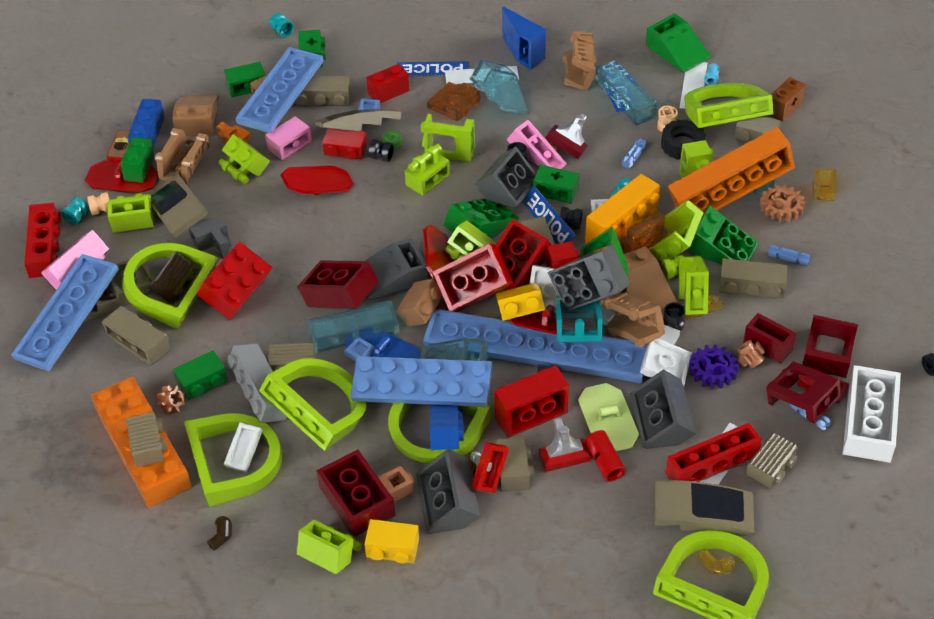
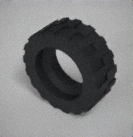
[661,119,706,160]

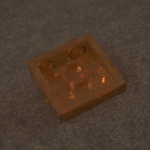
[427,82,481,122]
[620,212,665,254]

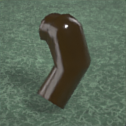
[207,516,232,551]

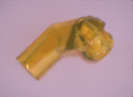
[697,549,735,574]

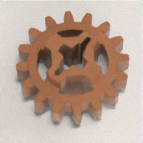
[759,185,806,222]

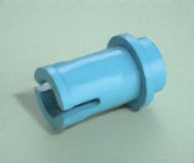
[704,63,720,85]

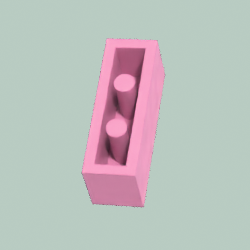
[41,230,109,290]

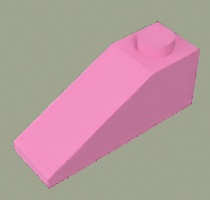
[507,120,567,169]

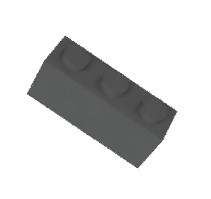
[476,146,536,208]
[630,369,696,449]
[416,450,481,534]

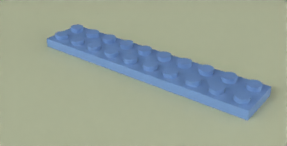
[423,309,647,383]

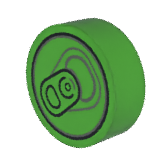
[382,131,402,149]

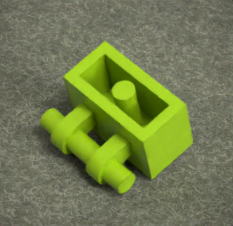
[218,134,270,184]
[679,140,714,179]
[404,143,450,196]
[107,193,154,233]
[445,221,496,261]
[297,520,362,574]

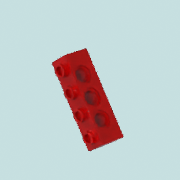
[24,202,61,278]
[665,423,762,482]

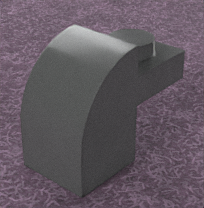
[189,218,231,259]

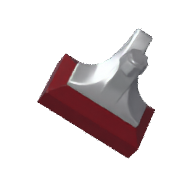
[545,114,588,159]

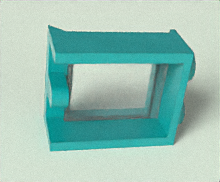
[555,296,603,342]

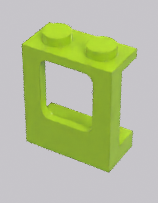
[421,113,475,162]
[649,200,703,261]
[679,256,709,315]

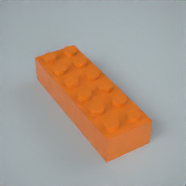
[668,127,795,212]
[91,376,192,509]

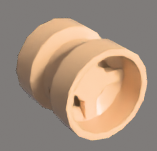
[657,106,678,132]
[87,192,109,216]

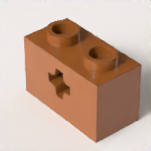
[769,77,806,122]

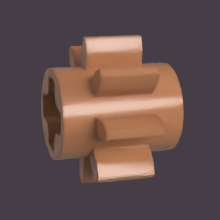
[737,340,765,368]
[156,385,185,413]

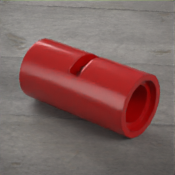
[585,430,626,482]

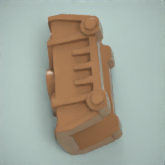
[562,31,596,90]
[155,128,210,184]
[601,292,665,347]

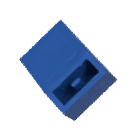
[502,7,546,69]

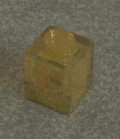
[812,168,838,201]

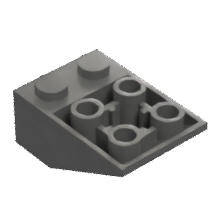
[365,238,428,300]
[547,244,630,312]

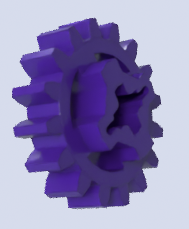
[689,344,739,389]

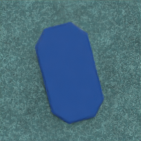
[344,326,422,359]

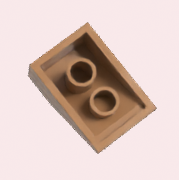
[172,94,219,137]
[621,246,677,312]

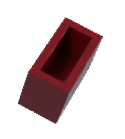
[743,313,796,364]

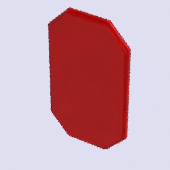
[85,160,159,193]
[280,165,354,195]
[423,225,454,283]
[508,305,588,335]

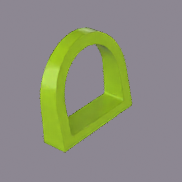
[684,83,773,128]
[122,243,219,330]
[259,358,367,451]
[388,403,493,464]
[184,413,282,507]
[653,530,769,619]

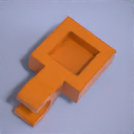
[216,122,251,142]

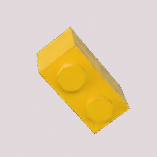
[496,282,545,321]
[364,519,419,564]

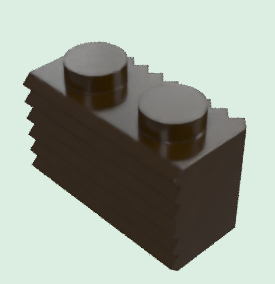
[149,252,196,303]

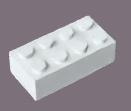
[843,365,901,463]

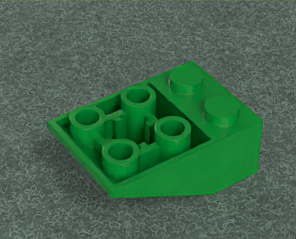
[646,13,711,73]
[443,198,519,239]
[688,205,759,265]

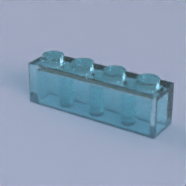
[596,60,658,126]
[306,300,399,353]

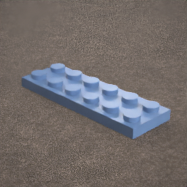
[236,47,323,133]
[11,254,119,372]
[351,356,492,407]

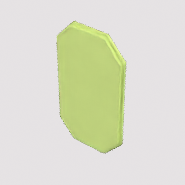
[578,383,639,452]

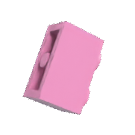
[265,116,312,160]

